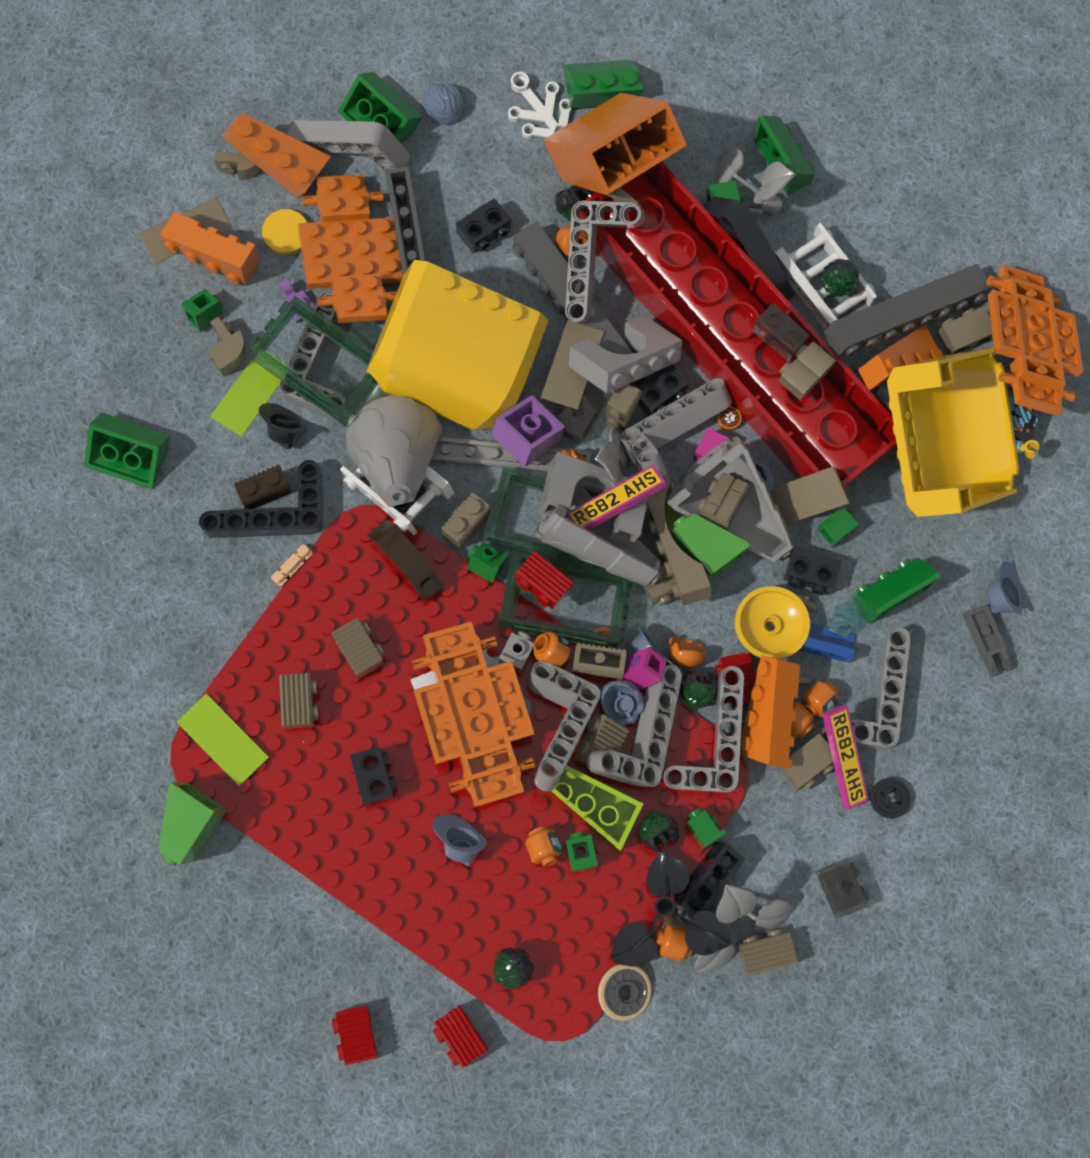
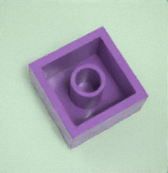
[492,395,565,467]

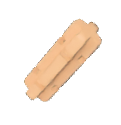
[271,544,313,587]

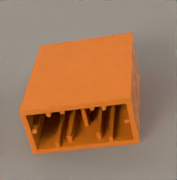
[543,93,687,195]

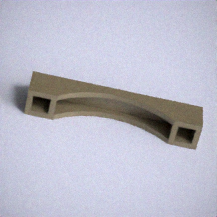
[636,462,711,606]

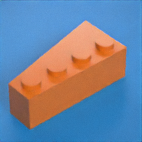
[221,113,331,198]
[160,212,260,286]
[858,325,943,391]
[740,655,800,769]

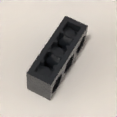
[673,842,745,919]

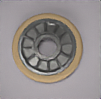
[598,964,652,1021]

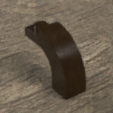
[367,520,444,602]

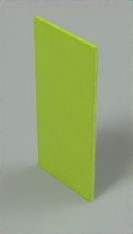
[210,348,287,437]
[177,694,269,786]

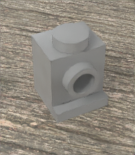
[498,631,534,674]

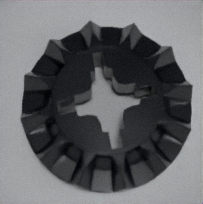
[869,778,911,819]

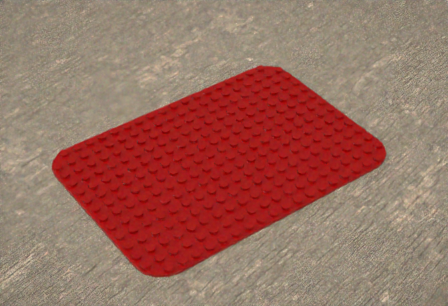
[170,505,748,1041]

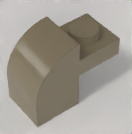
[214,152,262,180]
[207,317,247,377]

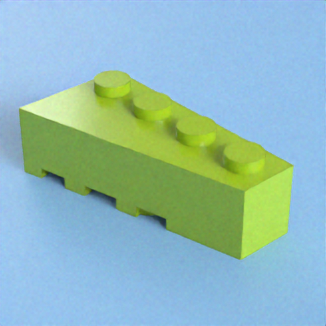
[546,766,643,851]

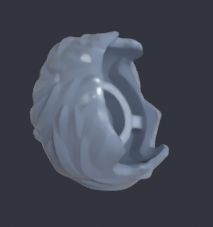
[422,82,464,125]
[601,680,645,726]

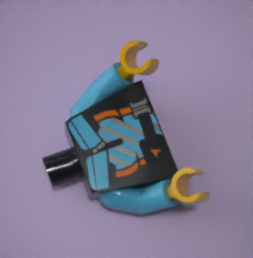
[1008,392,1041,459]

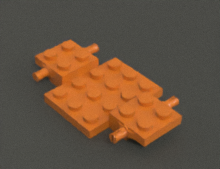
[298,174,403,323]
[986,264,1084,416]
[411,621,535,808]

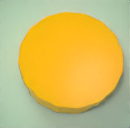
[262,209,307,255]

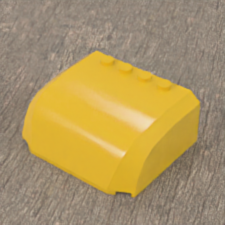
[366,260,549,431]
[887,347,1019,517]

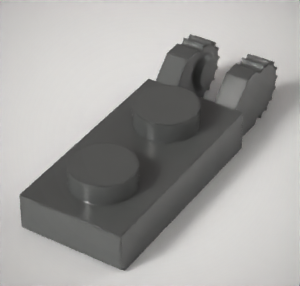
[962,604,1012,677]

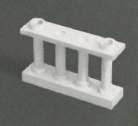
[774,223,877,331]
[340,466,454,535]

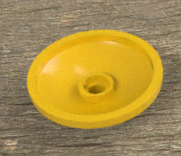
[735,586,810,660]

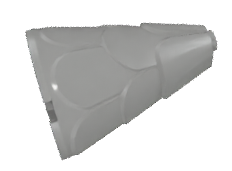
[346,396,442,507]
[666,437,793,562]
[533,488,661,586]

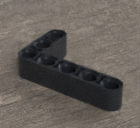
[703,196,795,301]
[199,460,323,538]

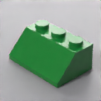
[563,60,643,109]
[338,72,423,144]
[753,115,815,195]
[84,412,170,489]
[853,558,941,625]

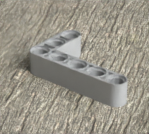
[287,120,411,174]
[565,201,646,323]
[279,291,348,420]
[620,378,733,478]
[822,627,910,751]
[527,661,601,791]
[587,665,682,787]
[662,666,744,792]

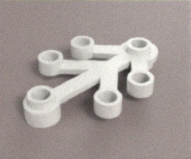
[508,72,573,139]

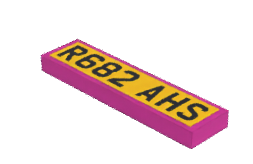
[566,465,667,531]
[822,705,869,810]

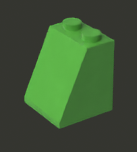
[671,513,750,582]
[158,782,227,866]

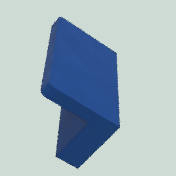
[801,623,855,663]

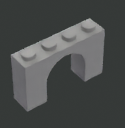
[569,315,682,393]
[538,452,648,546]

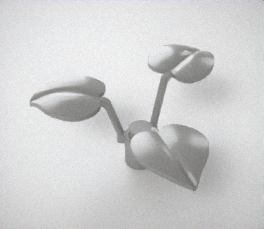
[717,146,796,233]
[584,427,629,493]
[694,885,793,972]

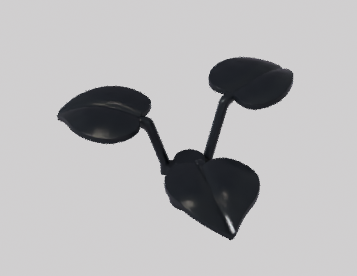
[610,849,731,967]

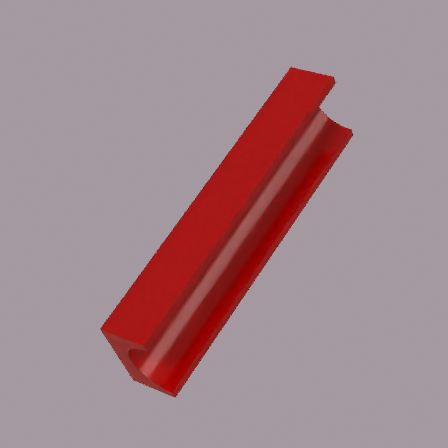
[580,161,898,490]

